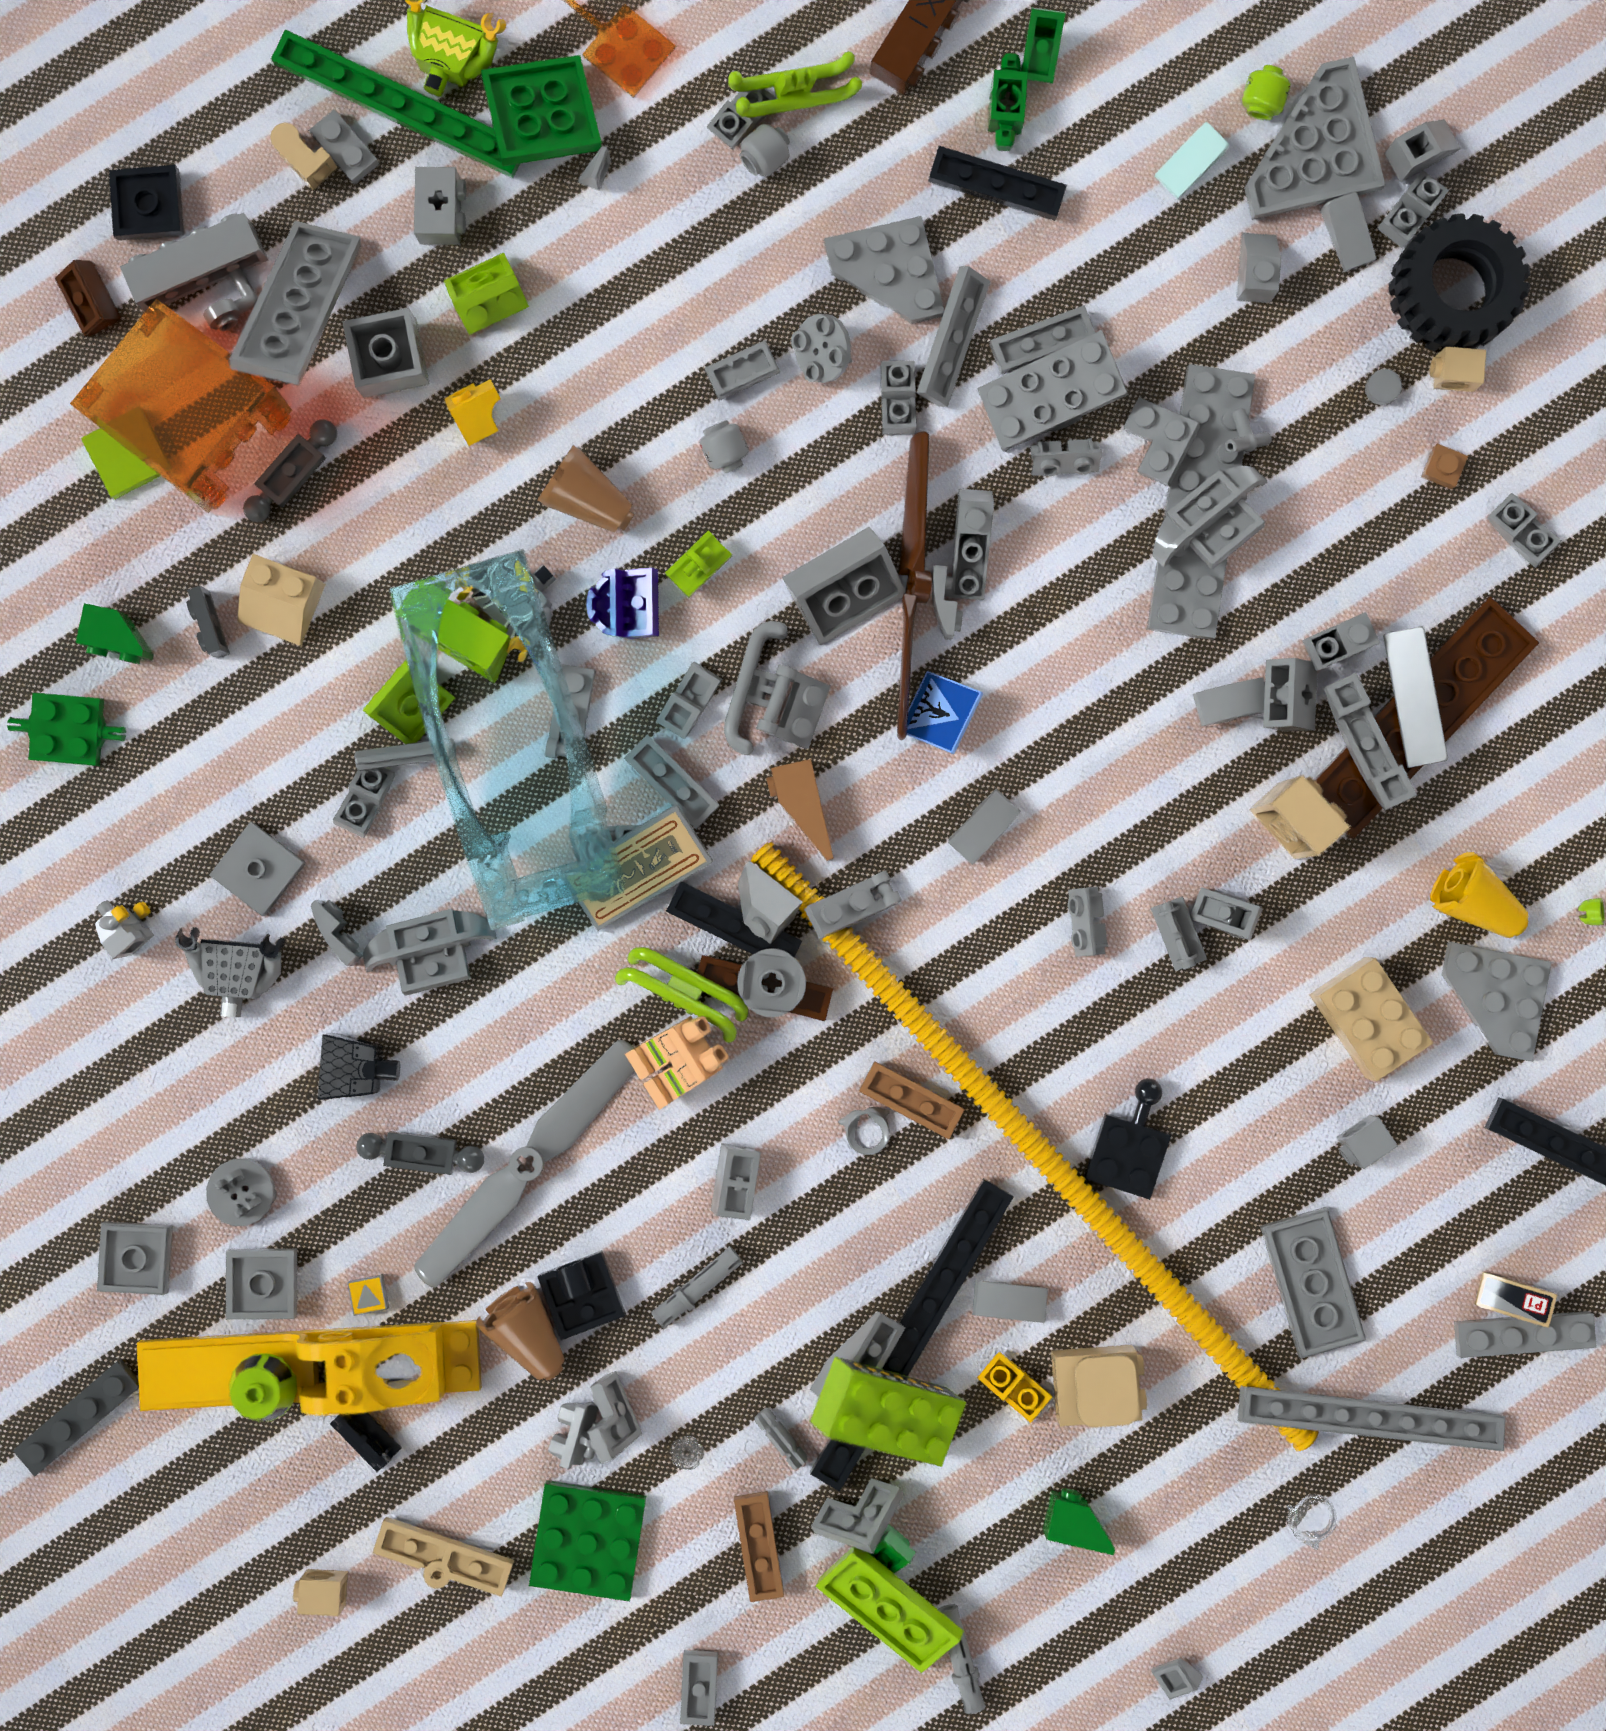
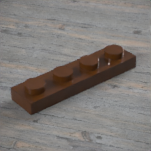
[697,955,833,1021]

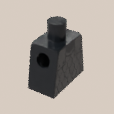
[318,1033,400,1100]

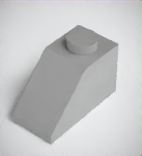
[1237,233,1281,303]
[738,860,802,944]

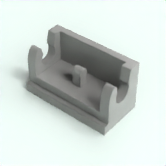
[711,1143,761,1220]

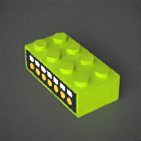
[810,1356,966,1467]

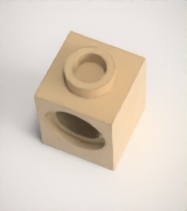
[1430,347,1486,392]
[293,1569,348,1616]

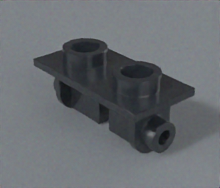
[330,1412,402,1472]

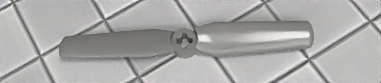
[414,1040,635,1288]

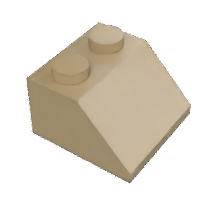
[237,554,326,646]

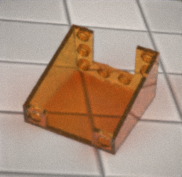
[70,299,292,513]

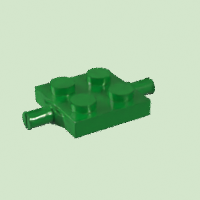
[7,692,126,766]

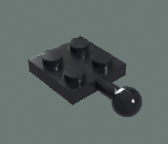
[1084,1078,1171,1200]

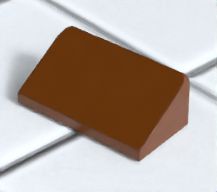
[55,260,121,337]

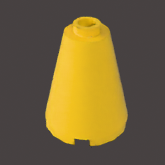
[1430,852,1528,938]

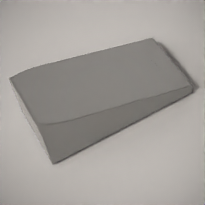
[1320,191,1376,272]

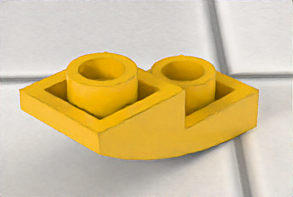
[977,1351,1053,1423]

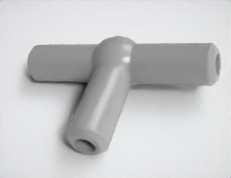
[1225,408,1272,453]

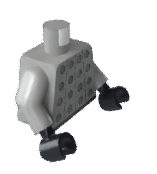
[175,927,285,1017]

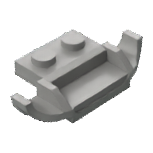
[1152,466,1267,569]
[363,909,497,996]

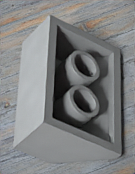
[782,526,906,646]

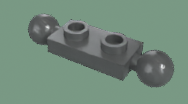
[243,419,337,522]
[356,1131,485,1175]

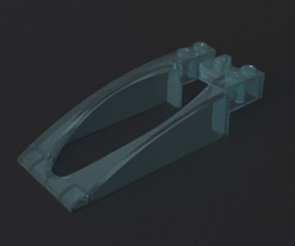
[390,549,626,931]

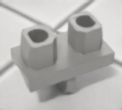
[548,1402,599,1469]

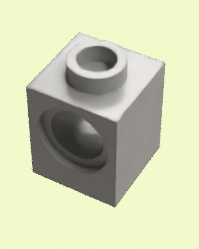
[1336,1115,1398,1169]

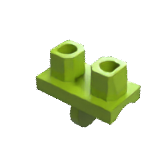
[665,530,732,598]

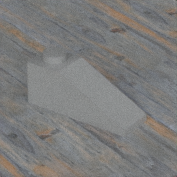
[810,1311,905,1397]

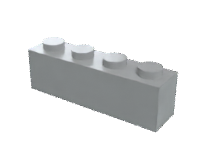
[120,213,268,313]

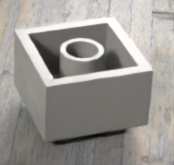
[342,308,430,398]

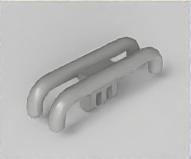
[724,621,788,755]

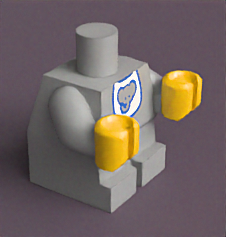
[95,900,154,959]

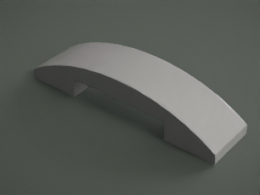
[1324,673,1417,811]

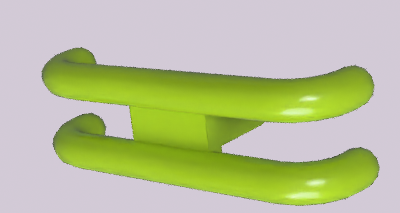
[728,51,862,118]
[615,947,748,1043]

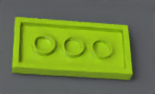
[815,1547,964,1673]

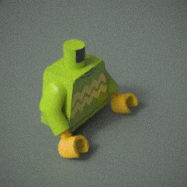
[405,0,506,97]

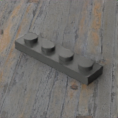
[13,1359,139,1477]

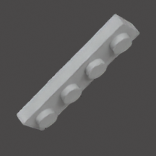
[917,266,991,407]
[1454,1311,1597,1358]

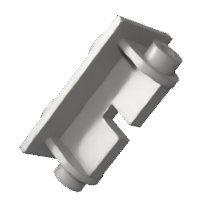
[1031,438,1102,477]
[1068,887,1108,957]
[1151,896,1207,971]

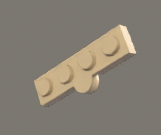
[372,1517,515,1597]

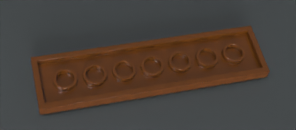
[1314,596,1540,839]

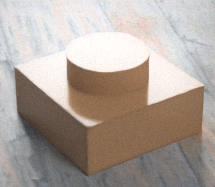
[1421,443,1468,490]

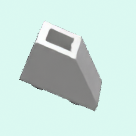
[1384,119,1461,182]
[1302,612,1380,671]

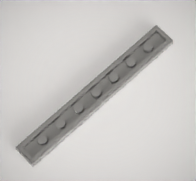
[1238,1386,1506,1451]

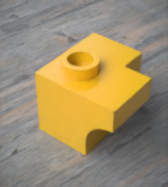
[444,379,501,446]

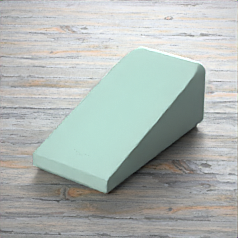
[1154,122,1229,200]

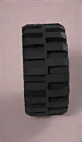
[1389,213,1531,351]

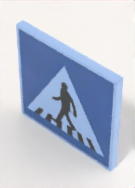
[907,671,984,754]

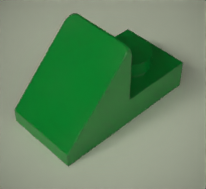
[1021,7,1066,83]
[868,1524,916,1573]

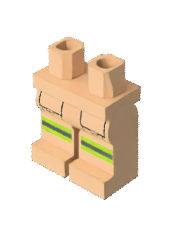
[625,1016,729,1110]

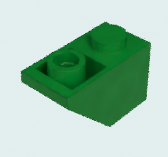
[75,603,154,664]

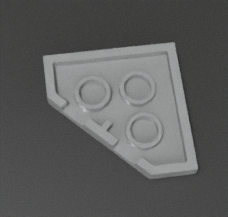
[824,216,944,324]
[1441,942,1552,1062]

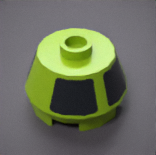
[229,1353,297,1422]

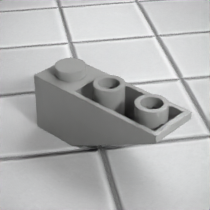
[950,489,994,600]

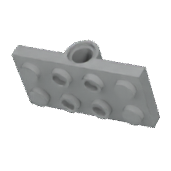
[977,330,1129,452]

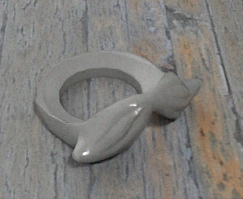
[838,1107,890,1155]

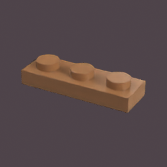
[858,1061,965,1139]
[734,1491,784,1602]

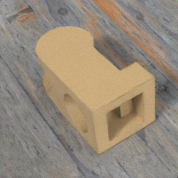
[270,123,338,190]

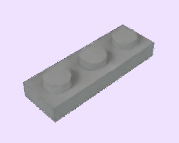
[989,305,1095,375]
[624,734,720,830]

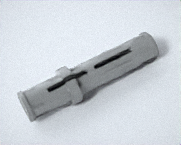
[651,1246,743,1329]
[938,1604,986,1714]

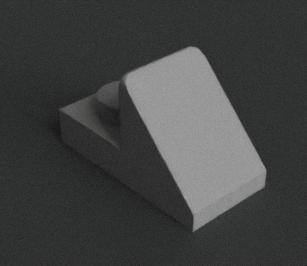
[1190,887,1263,940]

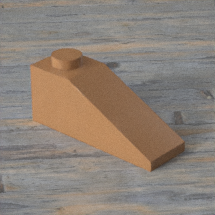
[766,759,834,861]

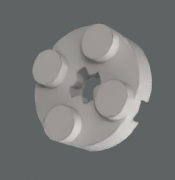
[737,949,806,1017]

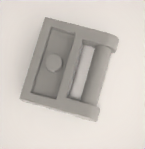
[756,664,831,749]

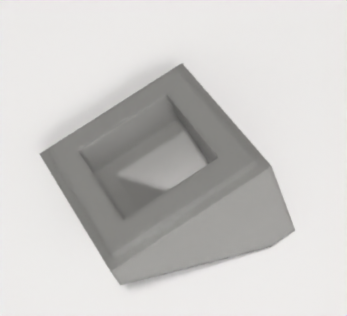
[578,146,611,191]
[1151,1658,1203,1700]

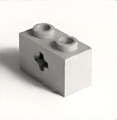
[414,167,467,245]
[1263,658,1317,732]

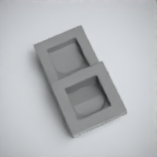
[656,662,723,739]

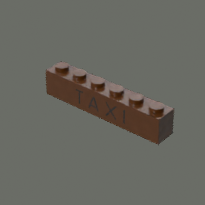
[870,0,969,95]

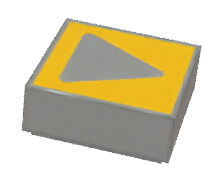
[347,1274,389,1316]

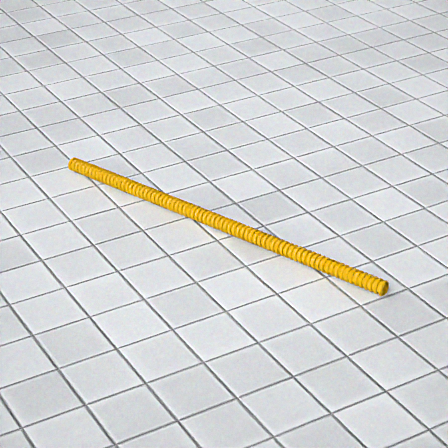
[751,841,1319,1451]

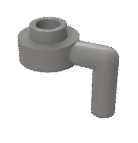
[203,269,258,331]

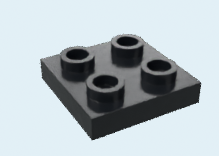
[537,1250,626,1340]

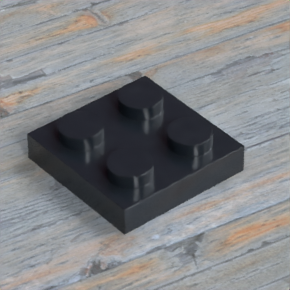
[109,165,184,241]

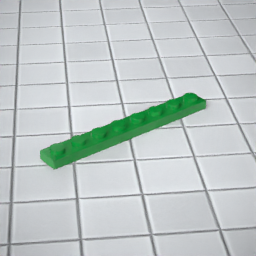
[271,29,520,178]

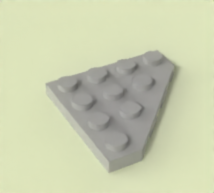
[1244,56,1385,220]

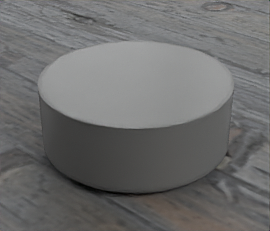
[1365,369,1402,405]

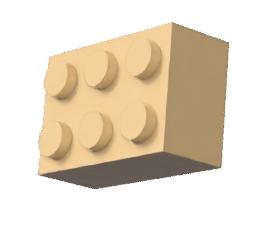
[1249,775,1350,859]
[1309,957,1433,1082]

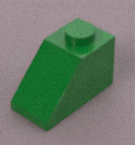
[1043,1488,1115,1556]

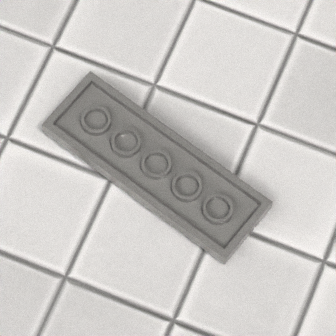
[229,221,361,386]

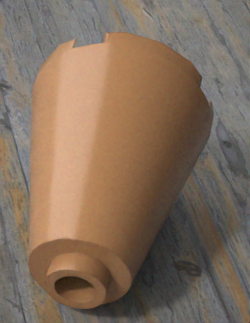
[537,445,634,533]
[476,1282,565,1381]

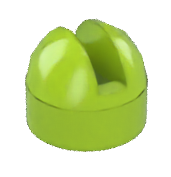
[1578,898,1605,926]

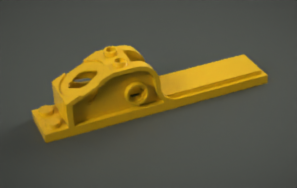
[137,1320,482,1415]

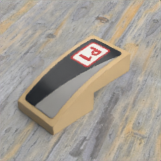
[1474,1272,1557,1328]

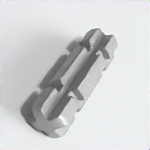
[754,1408,807,1470]

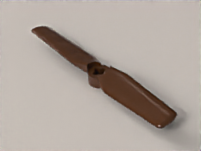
[897,431,932,740]

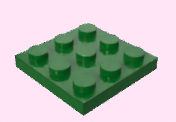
[481,55,602,166]
[529,1480,647,1602]

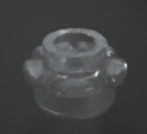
[671,1436,704,1470]

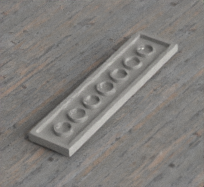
[1146,364,1256,640]

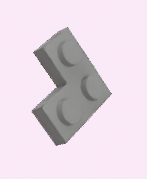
[1123,397,1201,487]
[587,1371,642,1464]
[811,1478,904,1553]

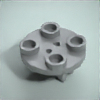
[791,313,852,383]
[206,1158,277,1226]

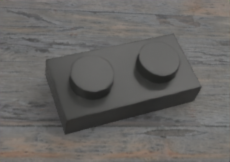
[186,586,230,658]

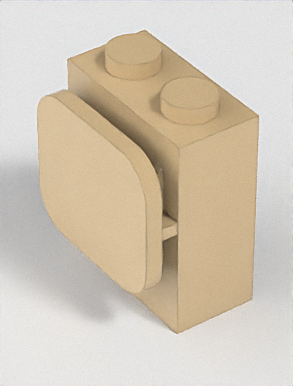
[1051,1345,1147,1428]

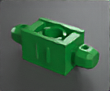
[988,53,1028,151]

